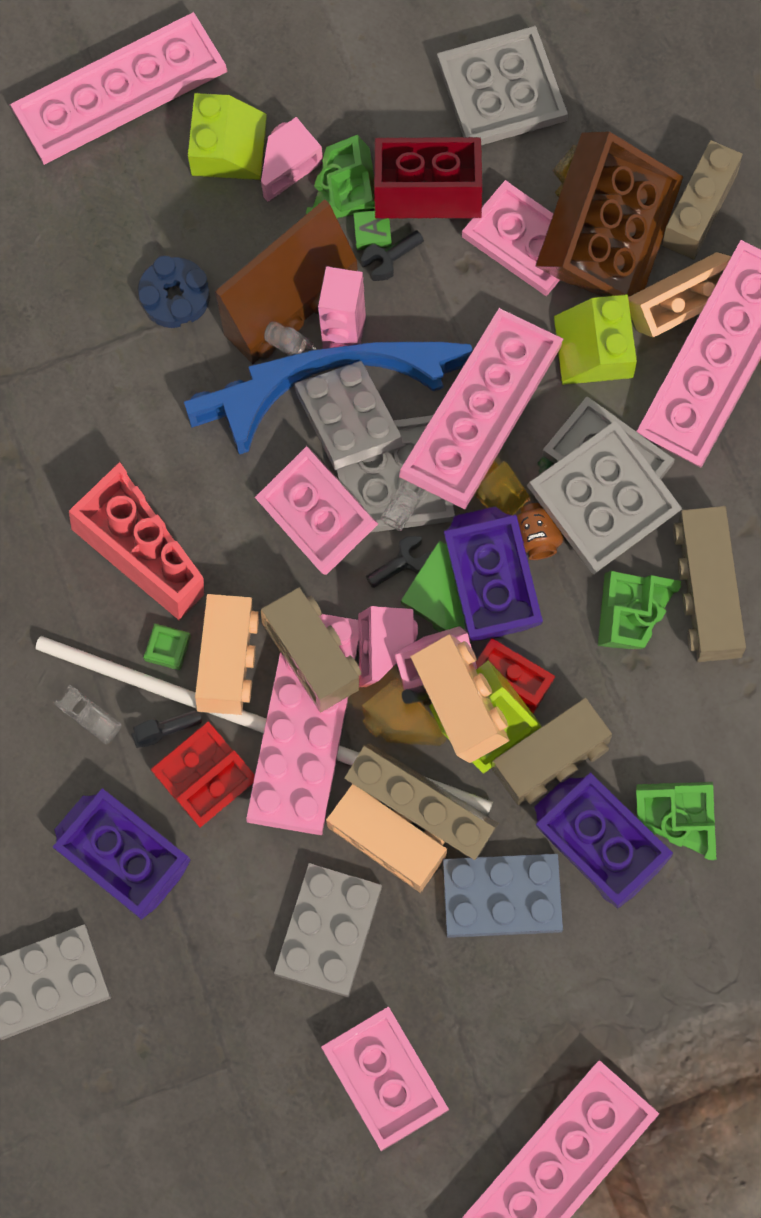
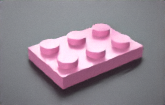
[462,180,560,296]
[255,446,378,575]
[321,1007,449,1151]

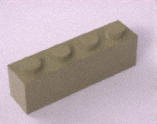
[673,506,746,662]
[344,743,499,860]

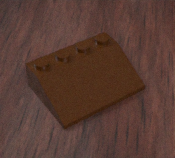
[535,132,683,297]
[215,199,358,364]

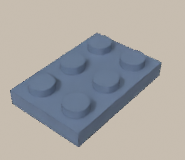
[443,854,563,938]

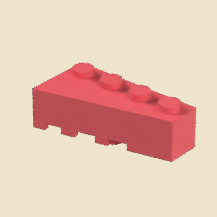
[69,462,204,620]

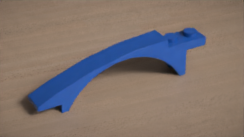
[184,342,473,455]

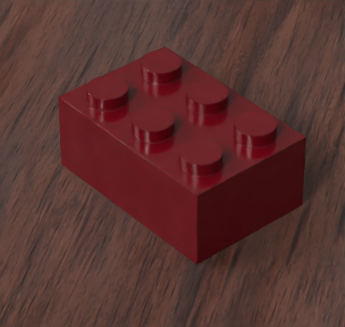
[374,137,482,219]

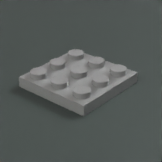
[437,26,568,145]
[337,415,455,533]
[527,420,682,575]

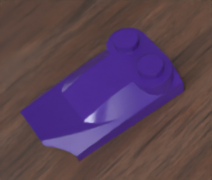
[444,506,543,641]
[534,772,673,909]
[53,788,191,920]

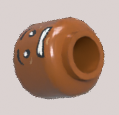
[517,503,563,560]

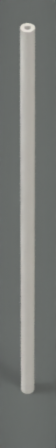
[36,636,493,816]

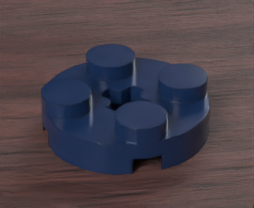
[138,256,210,328]

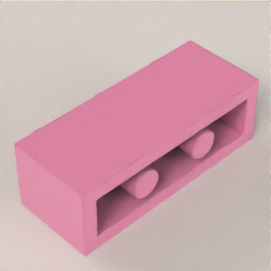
[318,267,366,349]

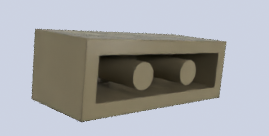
[662,140,743,260]
[261,587,361,713]
[492,698,612,805]

